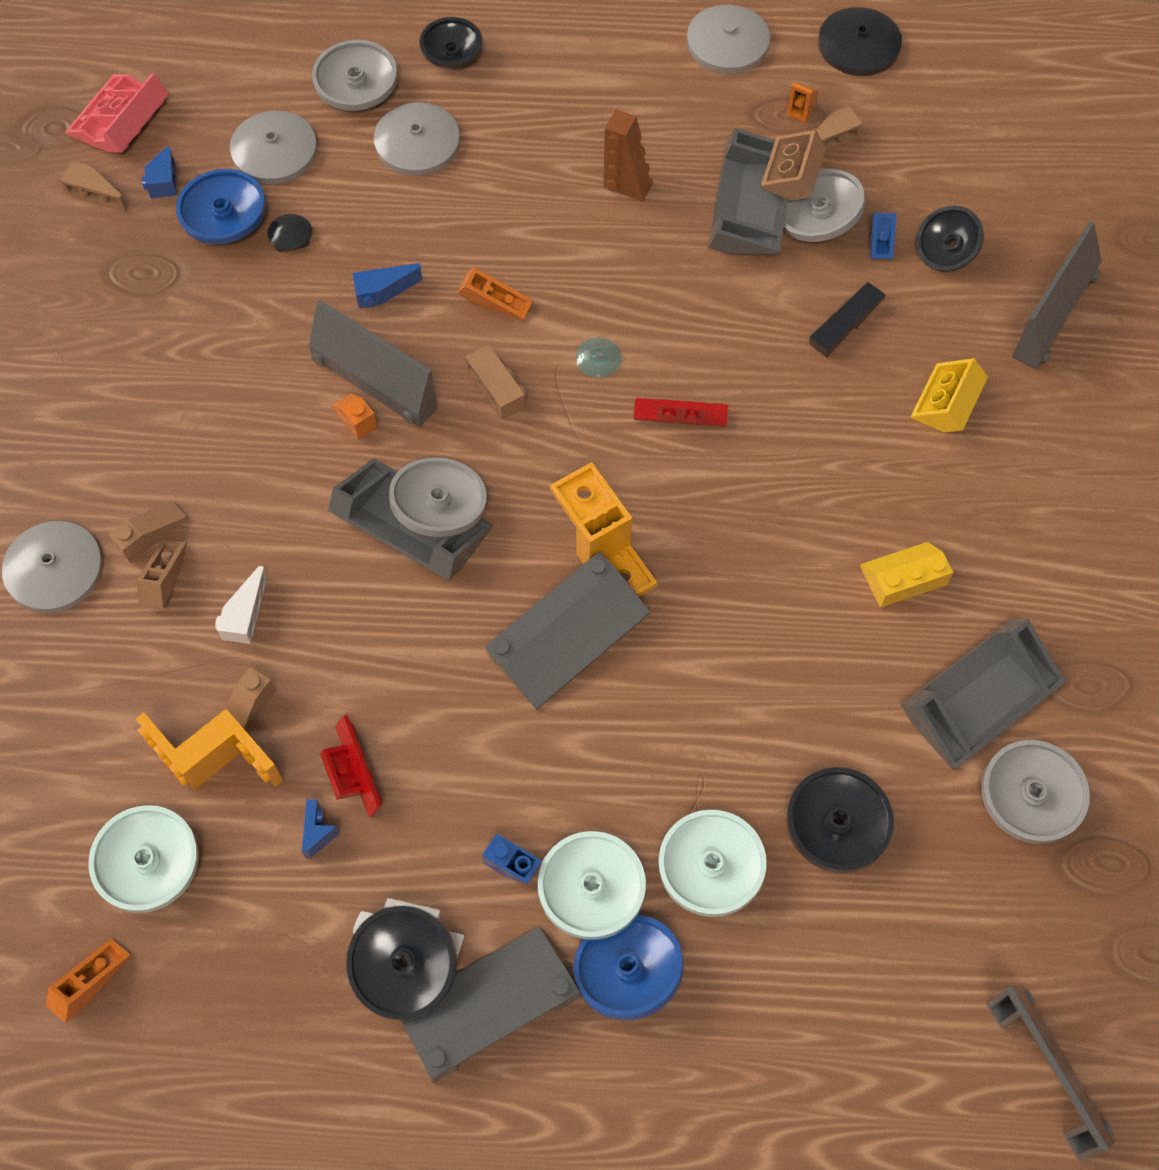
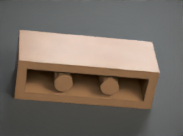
[465,344,527,419]

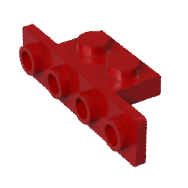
[633,398,728,427]
[320,715,382,817]

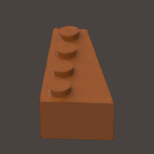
[604,109,653,202]

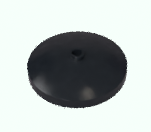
[818,7,902,76]
[786,767,894,873]
[346,906,457,1020]

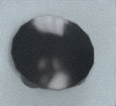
[268,214,311,252]

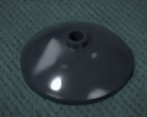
[419,17,483,68]
[916,206,984,272]

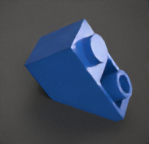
[482,833,542,885]

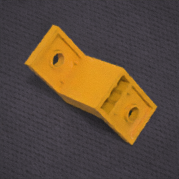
[550,462,658,597]
[136,709,283,790]

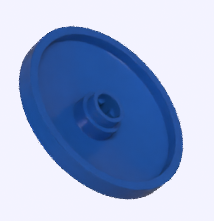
[176,169,266,244]
[573,915,684,1021]

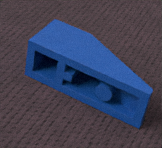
[353,263,422,308]

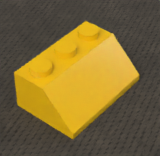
[911,358,988,432]
[860,542,954,608]

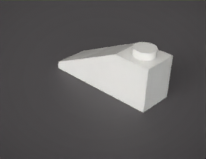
[215,566,268,644]

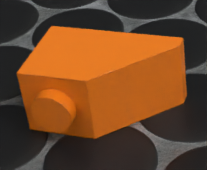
[786,82,819,123]
[331,393,377,440]

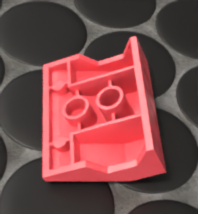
[66,74,169,153]

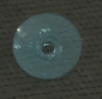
[576,337,622,378]

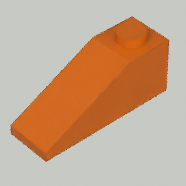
[457,267,533,320]
[46,938,131,1023]

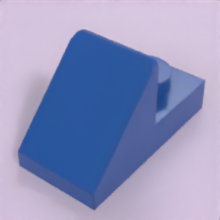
[869,212,897,259]
[302,799,339,858]

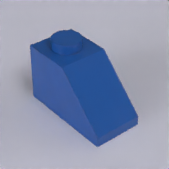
[142,147,177,198]

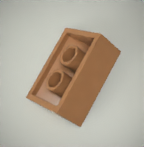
[761,130,826,201]

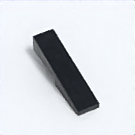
[809,282,886,357]

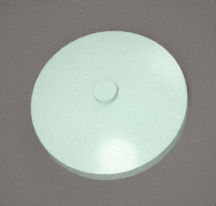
[88,805,199,913]
[659,810,766,917]
[538,831,646,940]

